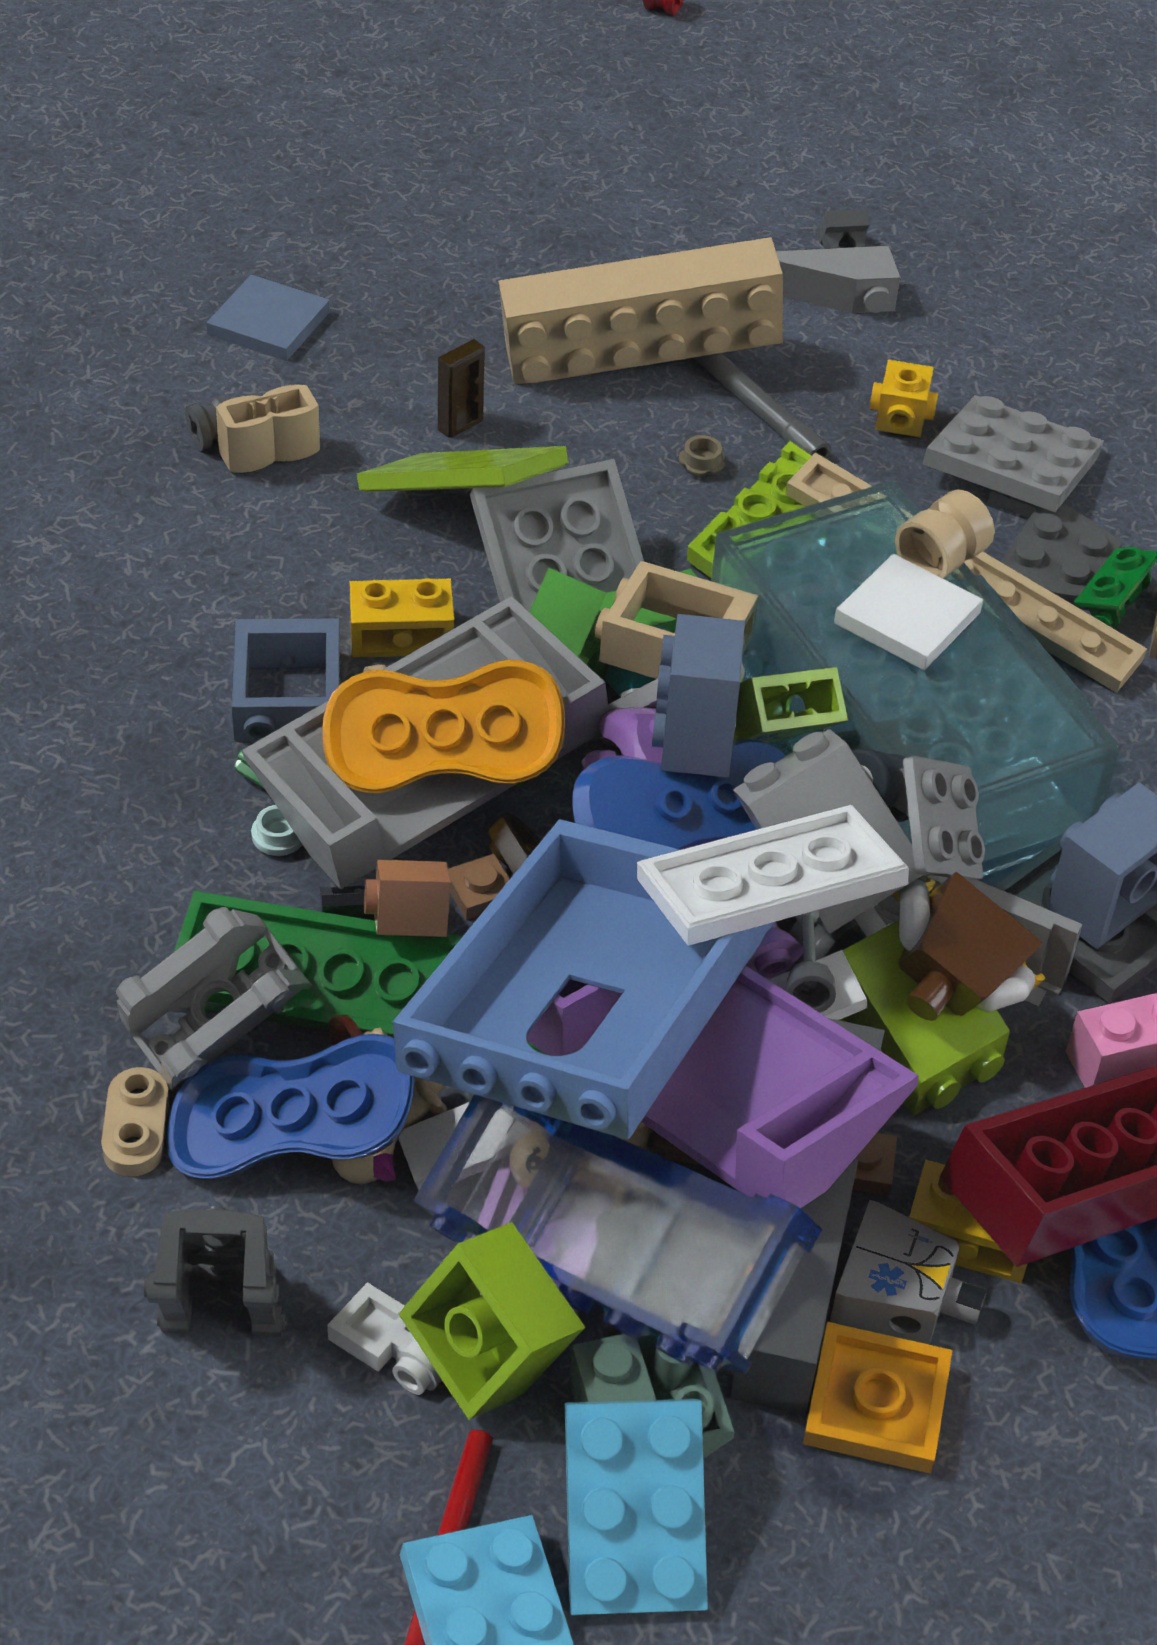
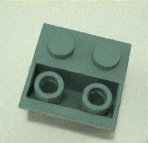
[569,1320,735,1459]

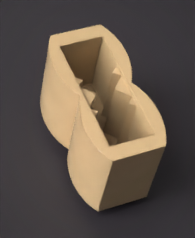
[216,385,320,473]

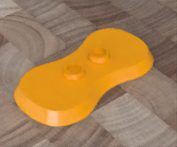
[322,660,565,793]

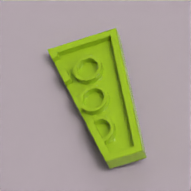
[687,441,827,585]

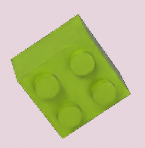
[398,1222,585,1420]

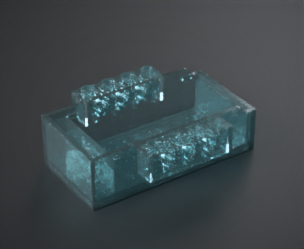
[711,480,1121,876]

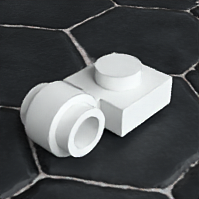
[327,1282,442,1395]

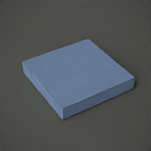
[206,275,330,361]

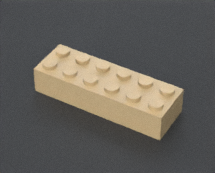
[498,237,783,384]

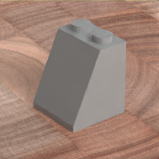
[733,729,924,934]

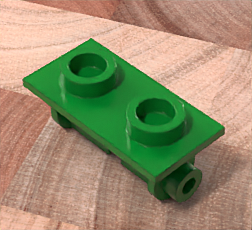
[1074,547,1157,629]

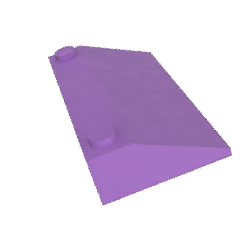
[527,966,919,1221]

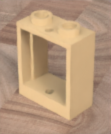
[595,561,759,679]

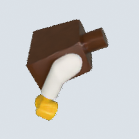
[892,871,1046,1021]

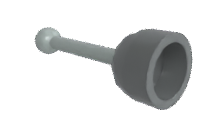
[786,910,836,1013]

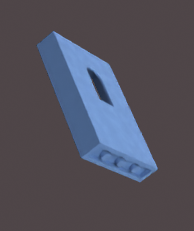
[393,819,775,1140]

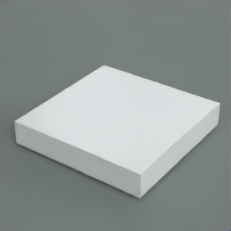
[834,554,983,670]

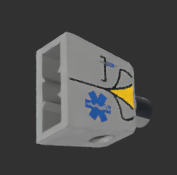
[830,1200,987,1344]

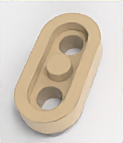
[101,1067,169,1177]

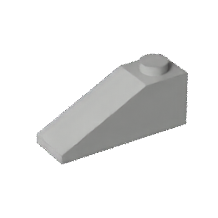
[776,246,900,313]

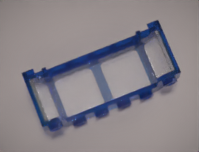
[414,1094,822,1374]

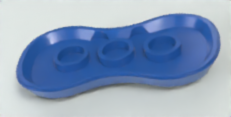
[572,739,786,850]
[167,1034,414,1178]
[1069,1218,1157,1360]

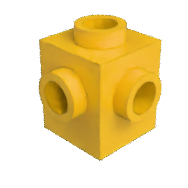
[869,359,938,438]

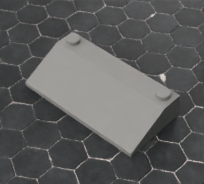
[242,596,609,889]

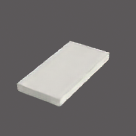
[637,805,909,946]

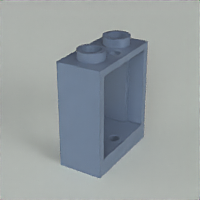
[232,618,340,743]

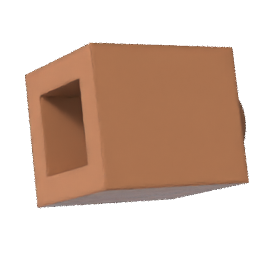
[364,860,451,937]

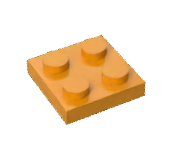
[803,1322,953,1474]

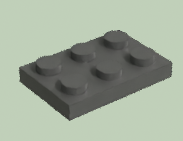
[993,838,1157,1004]

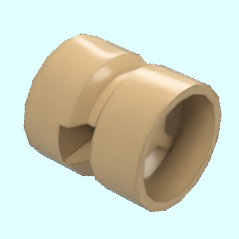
[895,489,995,579]

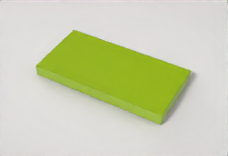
[356,446,569,492]

